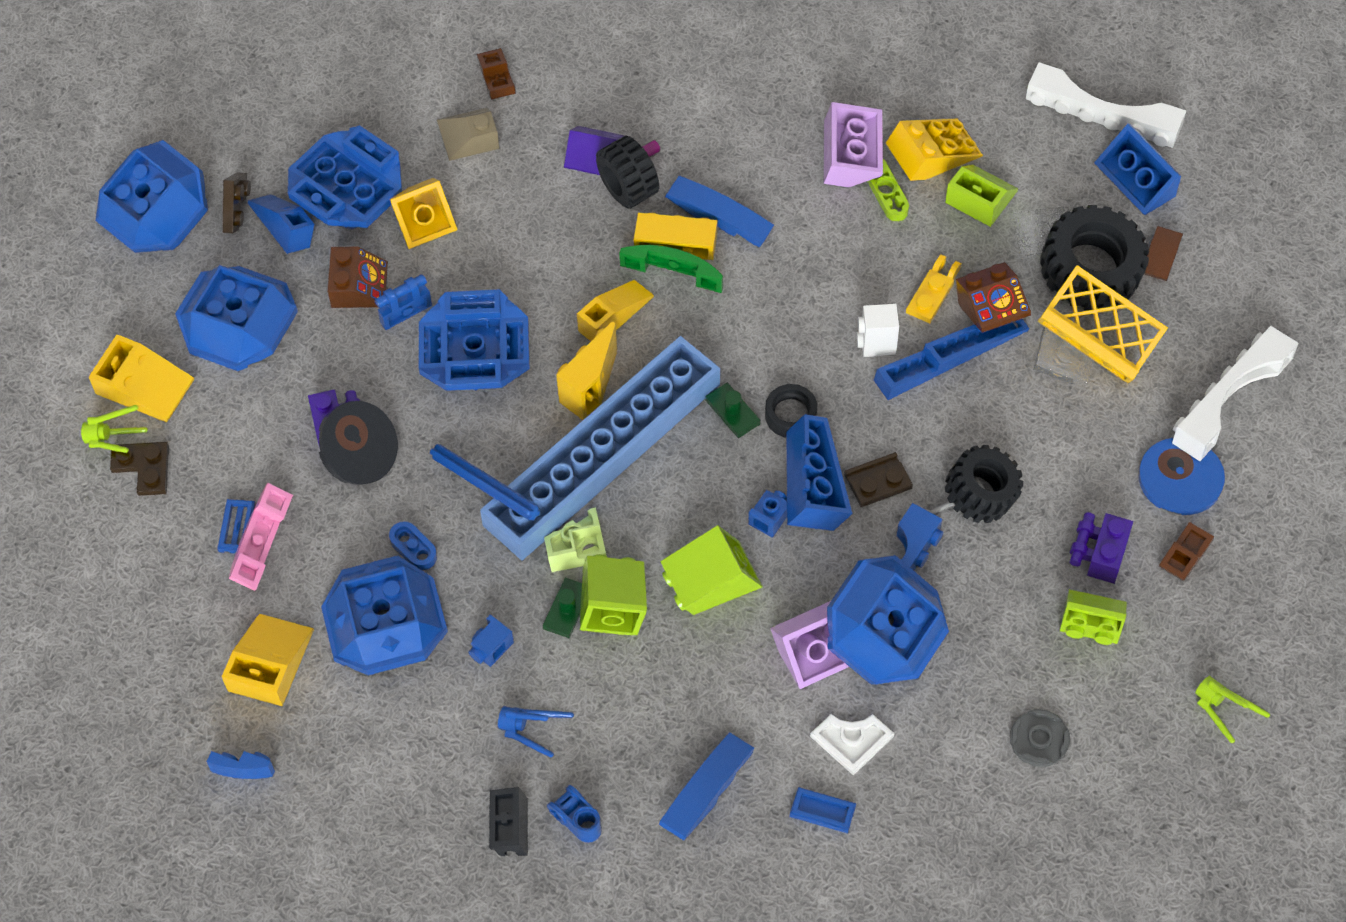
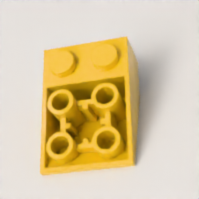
[886,118,983,181]
[556,321,617,420]
[89,334,194,422]
[222,614,314,706]

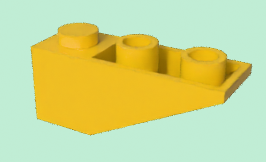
[577,280,654,341]

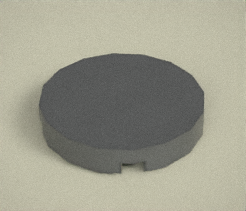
[1010,709,1070,767]

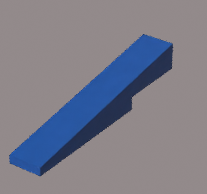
[874,319,1029,400]

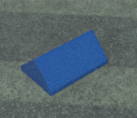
[1094,123,1181,215]

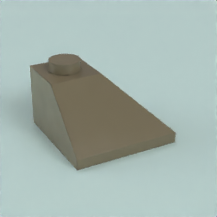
[437,108,499,161]

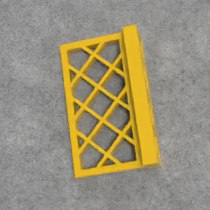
[1037,265,1168,383]

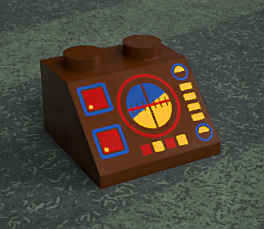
[327,246,388,308]
[956,262,1031,333]

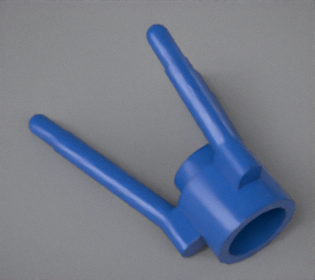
[498,706,574,757]

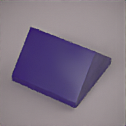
[564,126,625,175]

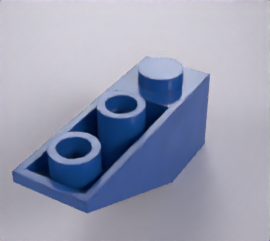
[248,194,315,254]

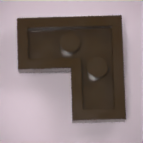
[223,172,251,234]
[110,442,169,496]

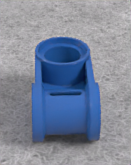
[547,785,602,843]

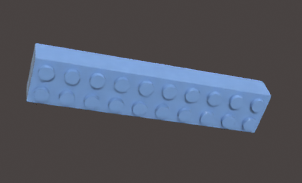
[480,336,720,561]

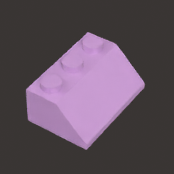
[824,102,883,187]
[770,601,849,689]

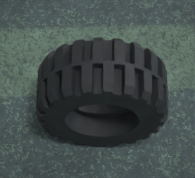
[1040,205,1149,311]

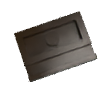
[844,452,913,508]

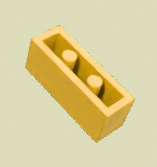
[634,213,717,260]

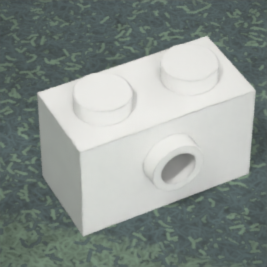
[856,304,899,357]

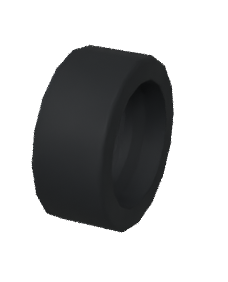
[765,384,818,438]

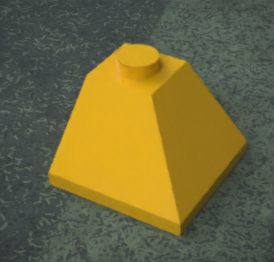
[389,178,458,249]

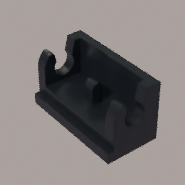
[489,787,528,856]

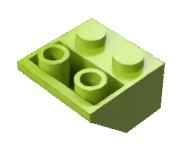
[945,165,1018,227]
[1060,589,1127,645]

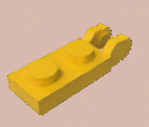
[906,254,962,324]

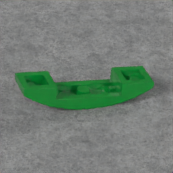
[619,245,723,293]

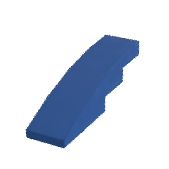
[665,176,774,247]
[659,732,754,840]

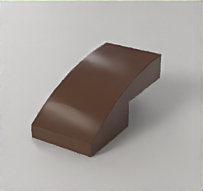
[477,48,516,100]
[1144,226,1183,281]
[1159,522,1214,581]

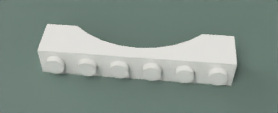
[1026,62,1186,148]
[1172,326,1298,461]

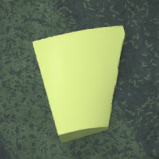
[544,507,607,572]

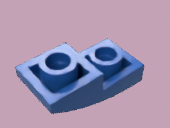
[206,751,275,779]

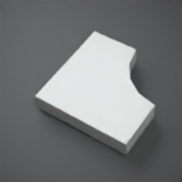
[810,714,895,775]

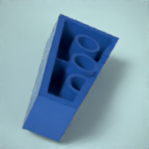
[786,414,852,531]

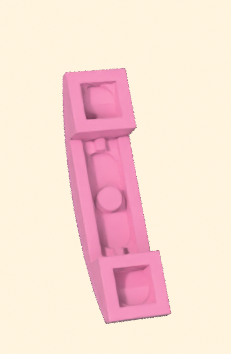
[229,483,293,591]

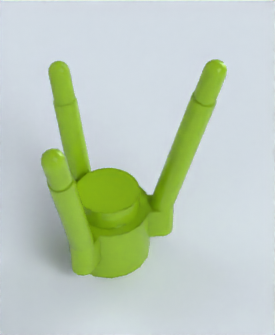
[81,405,148,453]
[1195,676,1270,743]

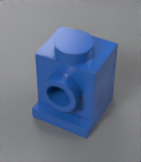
[748,490,787,538]
[468,614,514,667]

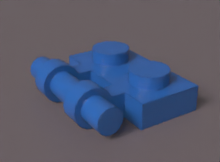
[375,274,432,330]

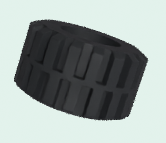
[596,135,660,209]
[945,445,1024,523]

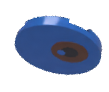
[1138,438,1225,515]

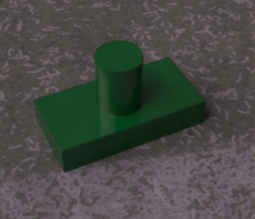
[705,382,761,439]
[542,577,582,639]

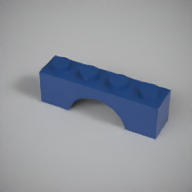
[897,503,943,571]

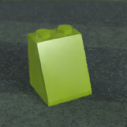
[660,525,763,615]
[580,554,647,635]

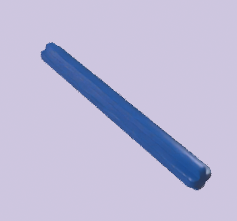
[430,444,540,521]

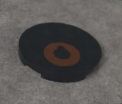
[319,401,398,485]

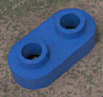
[389,522,437,570]

